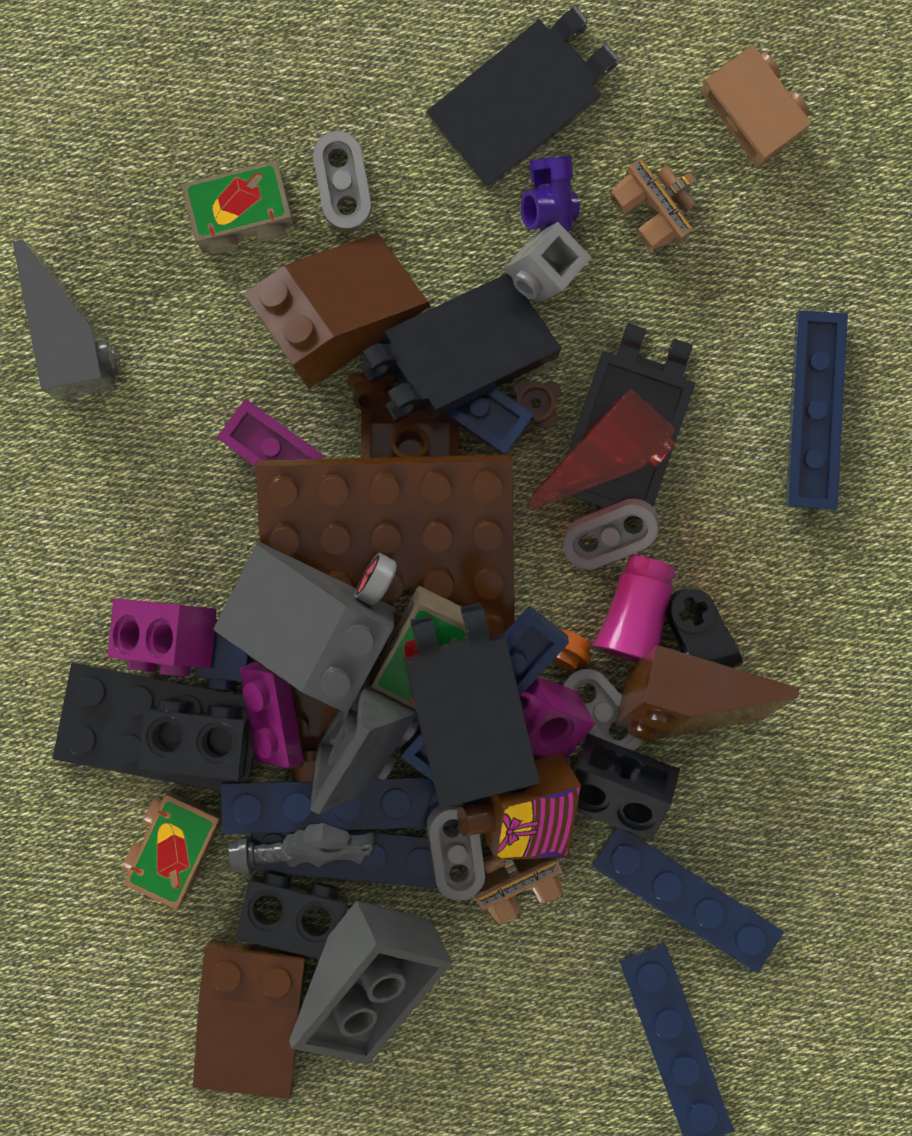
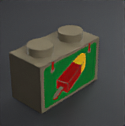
[181,160,295,254]
[371,586,467,709]

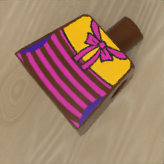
[457,753,581,860]

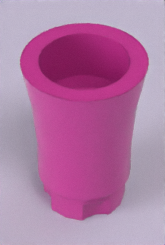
[592,555,675,662]

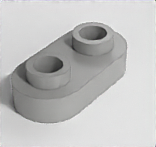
[313,131,372,232]
[563,498,659,570]
[563,669,642,751]
[426,803,485,901]

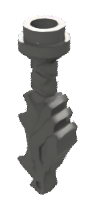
[229,823,375,875]

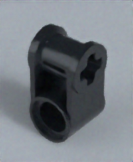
[666,589,743,668]

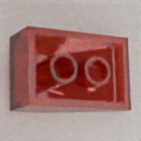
[527,389,676,510]

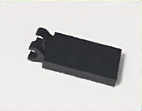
[426,5,619,190]
[360,273,561,422]
[555,323,696,520]
[403,603,540,809]

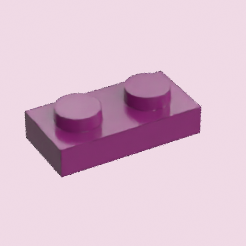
[216,398,326,467]
[240,662,304,768]

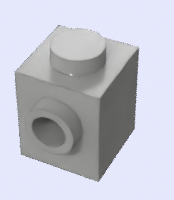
[504,222,592,304]

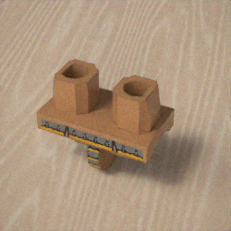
[609,158,697,253]
[475,856,563,924]

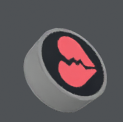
[355,553,397,606]

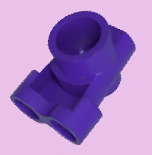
[521,156,580,232]

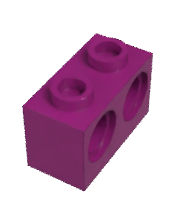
[107,598,217,676]
[520,676,596,760]

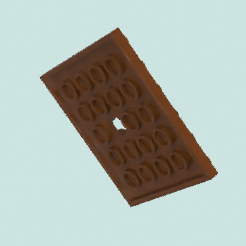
[256,455,515,748]

